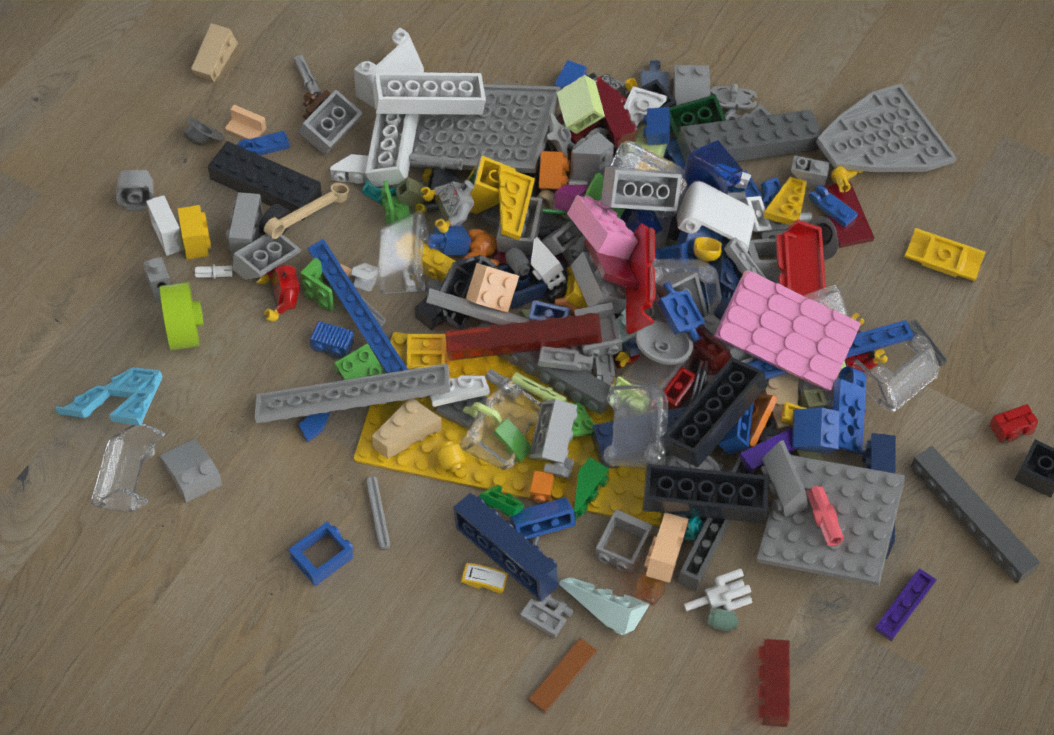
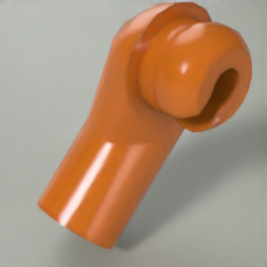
[555,298,581,316]

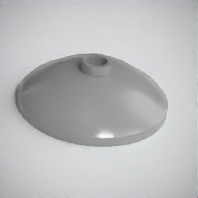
[636,319,693,365]

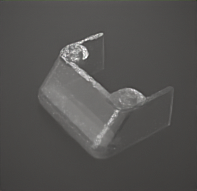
[602,141,687,220]
[644,259,722,313]
[852,320,940,411]
[91,422,166,513]

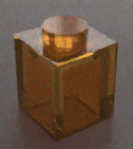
[636,570,665,606]

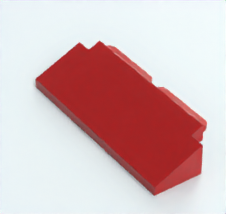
[776,220,827,307]
[626,223,655,335]

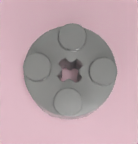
[116,170,154,211]

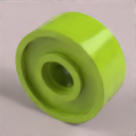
[160,282,204,351]

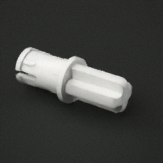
[195,264,233,279]

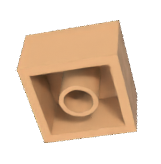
[466,263,519,312]

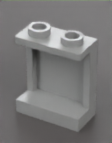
[574,302,623,359]

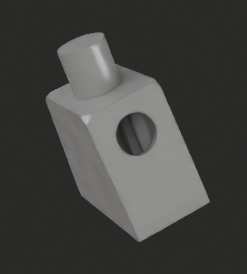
[143,257,171,303]

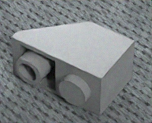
[791,156,830,188]

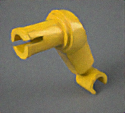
[831,166,863,192]

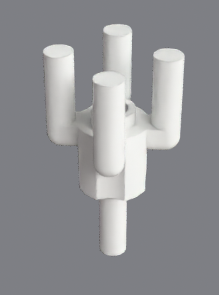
[684,568,752,612]

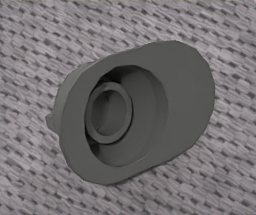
[183,116,225,145]
[809,216,838,260]

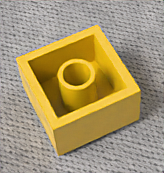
[178,205,211,260]

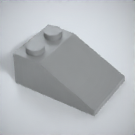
[672,65,710,106]
[160,438,222,503]

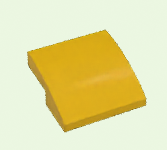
[407,334,446,370]

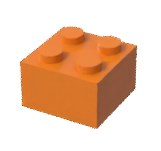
[539,151,571,194]

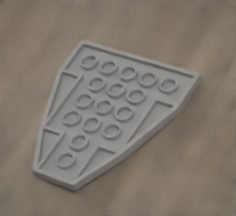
[816,84,957,172]

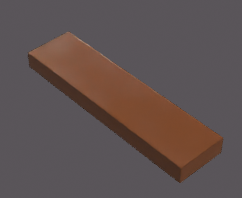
[529,638,597,714]

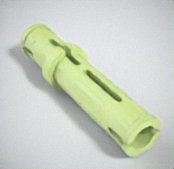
[511,372,567,402]

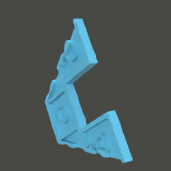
[55,367,163,425]

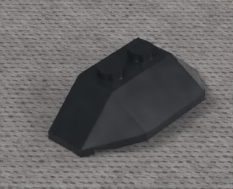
[439,255,495,331]

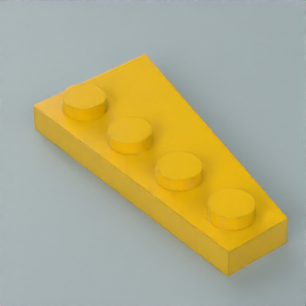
[498,166,535,240]
[763,177,807,225]

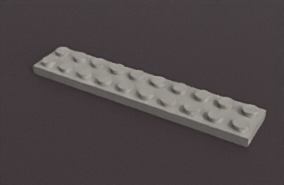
[255,364,450,423]

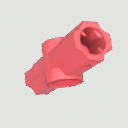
[806,486,844,546]

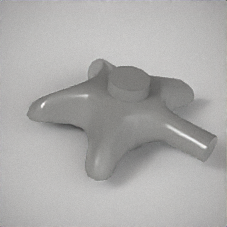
[546,113,575,157]

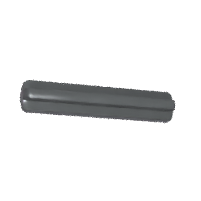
[909,319,947,366]

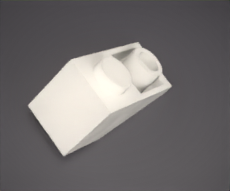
[330,154,368,184]

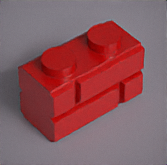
[660,367,696,410]
[990,404,1038,443]

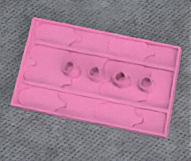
[713,270,861,391]

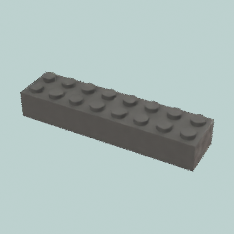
[676,110,822,168]

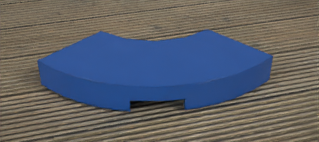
[761,177,781,210]
[299,412,330,442]

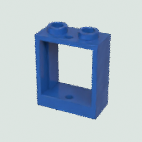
[288,521,354,586]

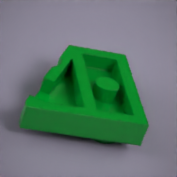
[480,484,524,516]

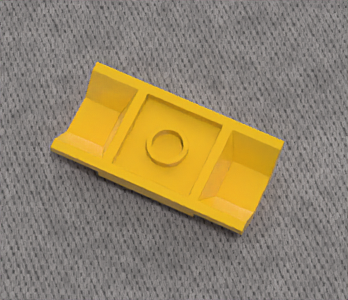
[904,228,986,281]

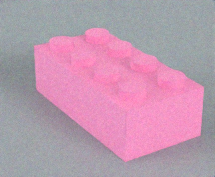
[567,195,638,260]

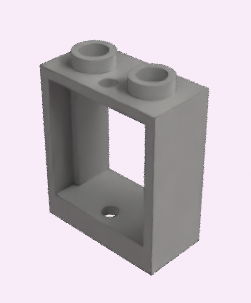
[747,239,781,277]
[595,509,653,573]

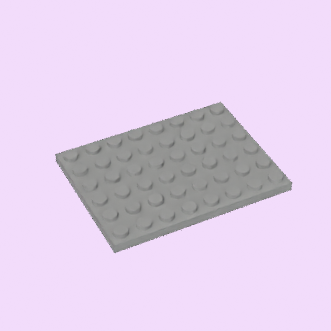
[410,84,561,173]

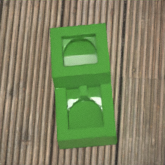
[493,418,531,463]

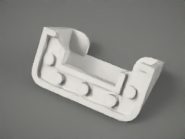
[354,28,424,109]
[677,181,755,251]

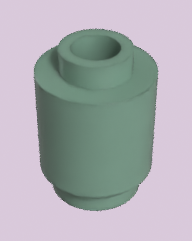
[707,608,739,633]

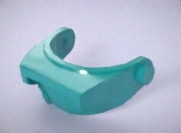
[362,178,397,204]

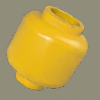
[436,441,466,473]

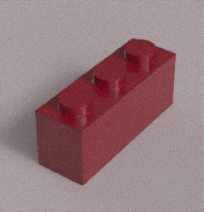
[599,90,638,148]

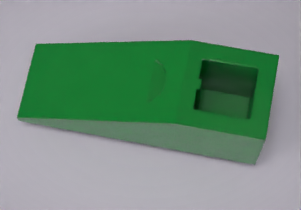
[574,457,610,521]

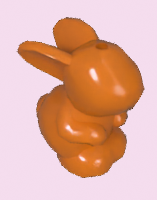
[462,229,499,269]

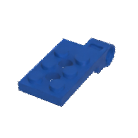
[833,366,866,455]

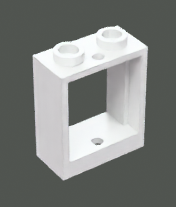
[146,195,184,256]

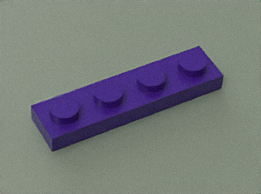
[874,568,937,641]

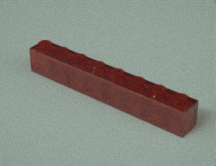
[445,313,602,361]

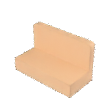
[225,105,266,140]

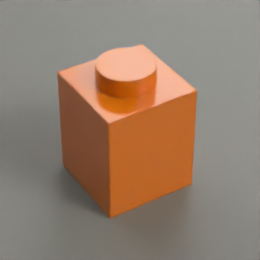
[530,470,554,504]

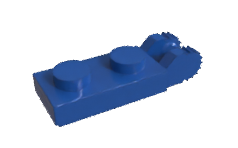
[237,130,290,156]
[808,185,858,227]

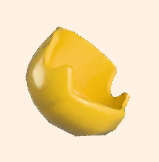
[693,237,722,262]

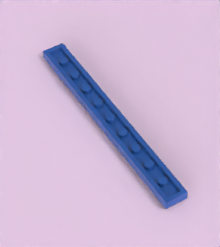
[308,239,408,373]
[747,320,914,380]

